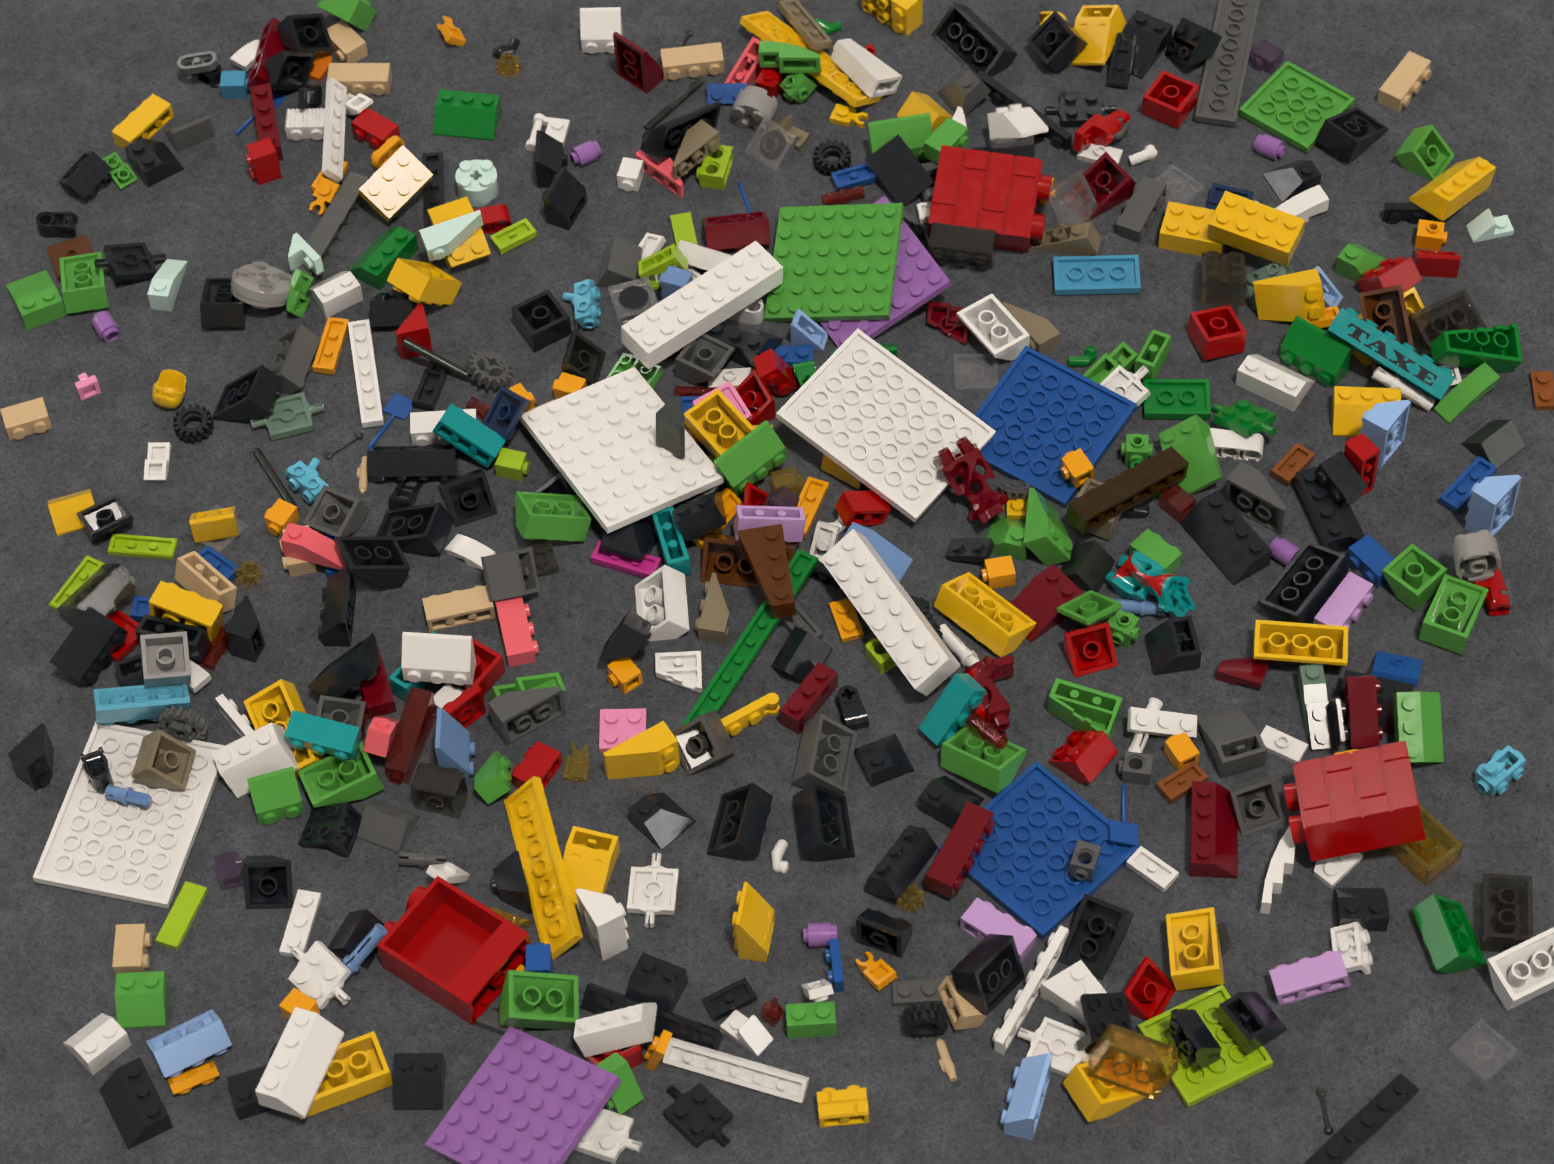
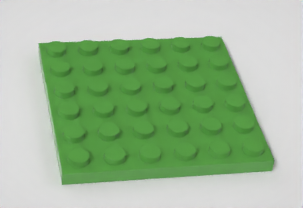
[764,203,905,322]

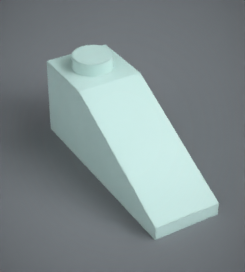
[419,210,483,261]
[147,259,188,311]

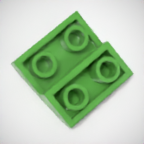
[606,353,664,389]

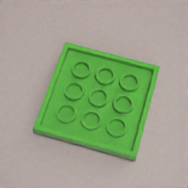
[1238,61,1355,153]

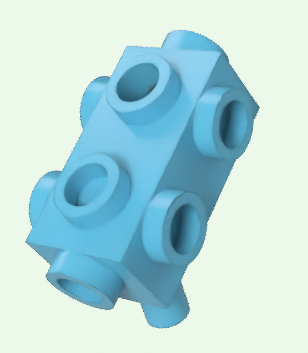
[563,279,601,329]
[285,458,329,504]
[1474,745,1526,796]

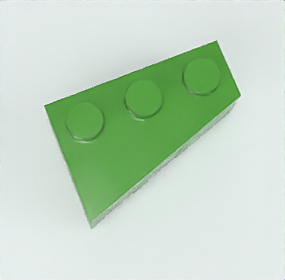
[1048,678,1123,741]

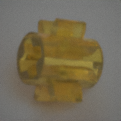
[496,53,521,78]
[234,559,263,588]
[896,884,925,914]

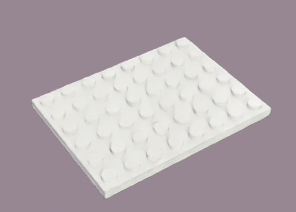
[776,328,996,523]
[520,367,724,534]
[33,722,225,909]

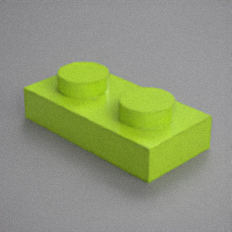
[490,218,537,255]

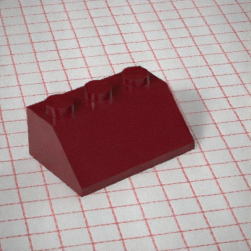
[702,211,771,252]

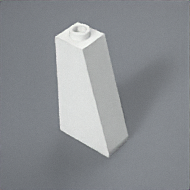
[830,38,902,98]

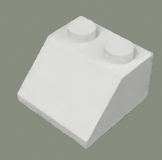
[580,7,623,54]
[987,104,1049,138]
[308,271,363,318]
[63,1013,132,1075]

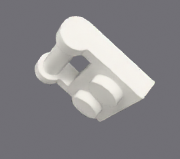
[525,113,570,151]

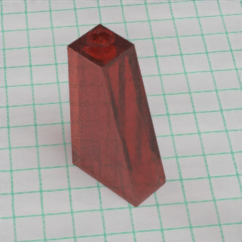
[384,687,437,784]

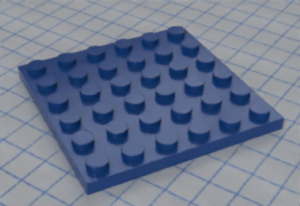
[975,346,1137,508]
[938,761,1141,940]

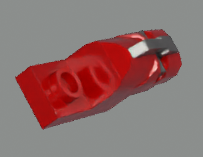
[1073,110,1130,152]
[1469,569,1512,617]

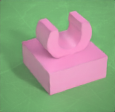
[74,372,101,401]

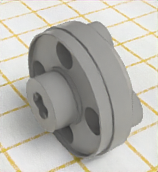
[231,261,292,309]

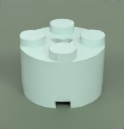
[455,160,499,206]

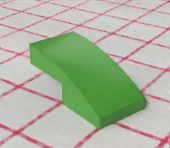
[287,269,314,318]

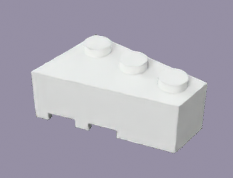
[1040,960,1107,1027]

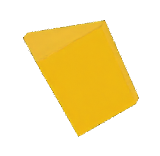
[896,91,953,133]
[47,489,95,536]
[189,506,239,543]

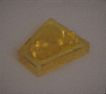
[485,905,533,930]

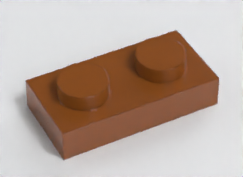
[1529,371,1554,410]
[1270,443,1315,486]
[1156,761,1208,804]

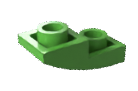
[102,151,138,191]

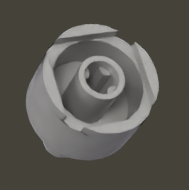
[731,86,778,133]
[1451,529,1502,582]

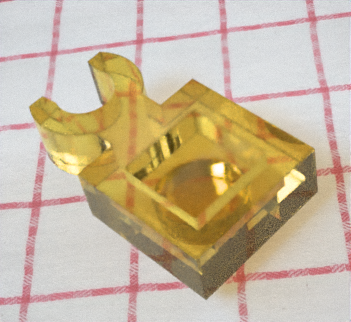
[563,742,590,782]

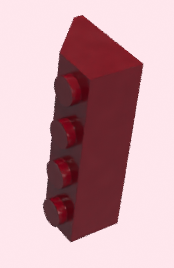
[1189,781,1238,879]

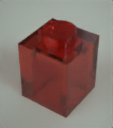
[1160,484,1196,524]

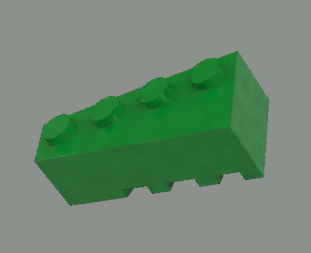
[1431,323,1523,373]

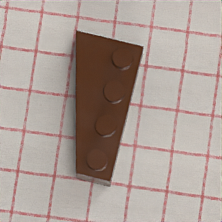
[737,524,796,619]

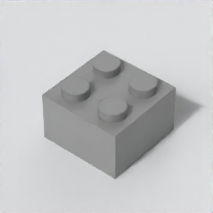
[140,631,191,687]

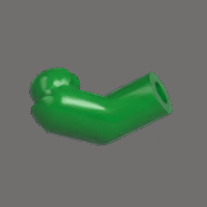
[814,18,842,35]
[1068,346,1098,367]

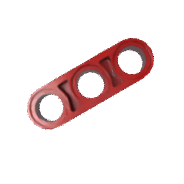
[473,204,512,234]

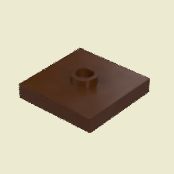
[47,235,94,281]

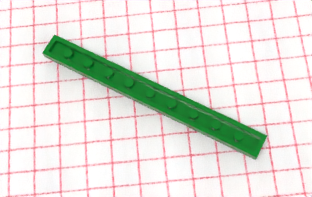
[681,549,819,726]

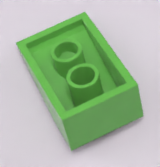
[59,252,109,314]
[6,270,67,330]
[1159,415,1223,497]
[1023,487,1073,566]
[1419,574,1489,655]
[298,741,385,808]

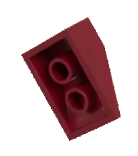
[613,32,663,94]
[1060,152,1136,222]
[1011,564,1084,643]

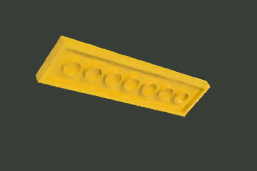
[740,11,882,107]
[504,776,583,960]

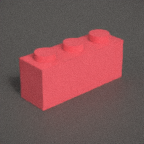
[495,596,539,667]

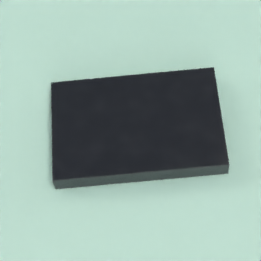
[865,134,935,207]

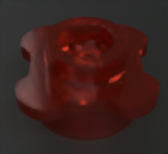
[762,998,783,1027]

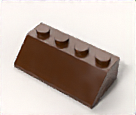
[1358,285,1415,375]
[700,533,797,589]

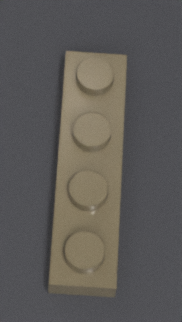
[777,0,832,51]

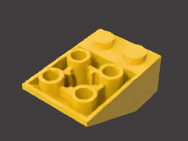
[861,0,923,37]
[1069,5,1126,66]
[562,826,620,905]
[732,882,775,962]

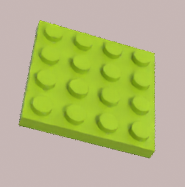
[1137,984,1273,1108]

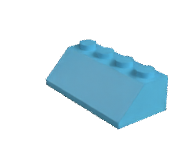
[93,684,190,725]

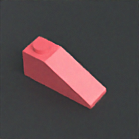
[724,37,763,86]
[635,150,684,198]
[280,523,346,570]
[363,715,405,758]

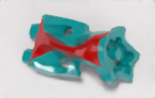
[1105,550,1196,618]

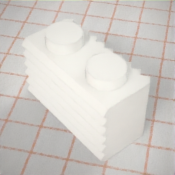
[285,108,325,141]

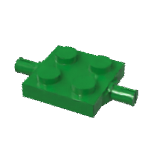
[1212,400,1277,437]

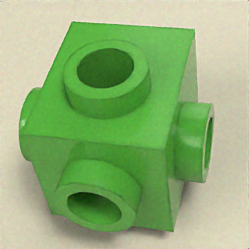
[780,73,817,104]
[1121,433,1153,466]
[1108,609,1141,649]

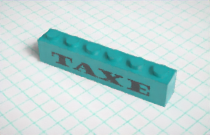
[1327,307,1455,402]

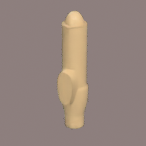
[357,456,368,494]
[935,1038,958,1082]

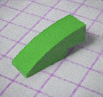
[759,41,821,73]
[1083,341,1138,384]
[1433,362,1500,424]
[489,672,566,701]

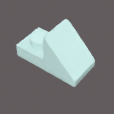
[1466,209,1514,243]
[288,232,324,275]

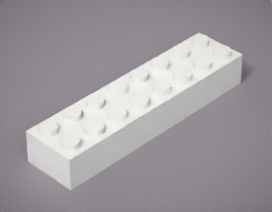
[621,241,783,369]
[820,529,961,696]

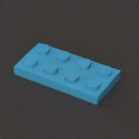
[1053,255,1141,295]

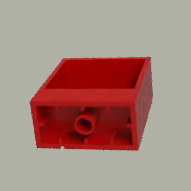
[928,145,1052,252]
[1283,740,1426,862]
[377,876,531,1026]

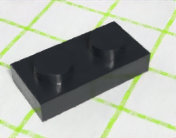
[945,538,994,562]
[702,978,757,1022]

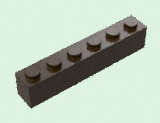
[1066,446,1189,535]

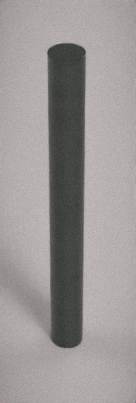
[643,78,704,130]
[402,337,479,386]
[252,448,300,511]

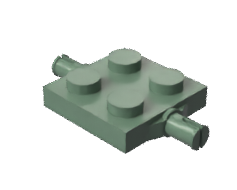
[250,392,325,441]

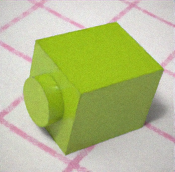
[495,447,531,482]

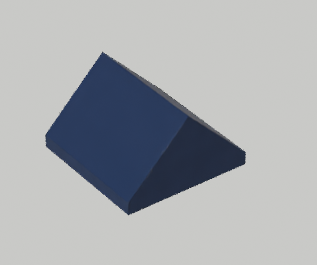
[482,385,532,440]

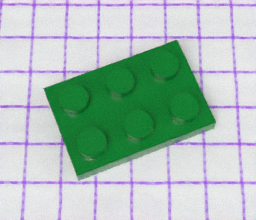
[1143,379,1211,419]

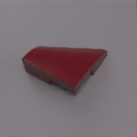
[926,302,970,345]
[1216,657,1272,689]

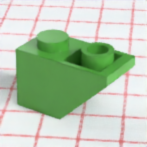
[474,750,512,804]

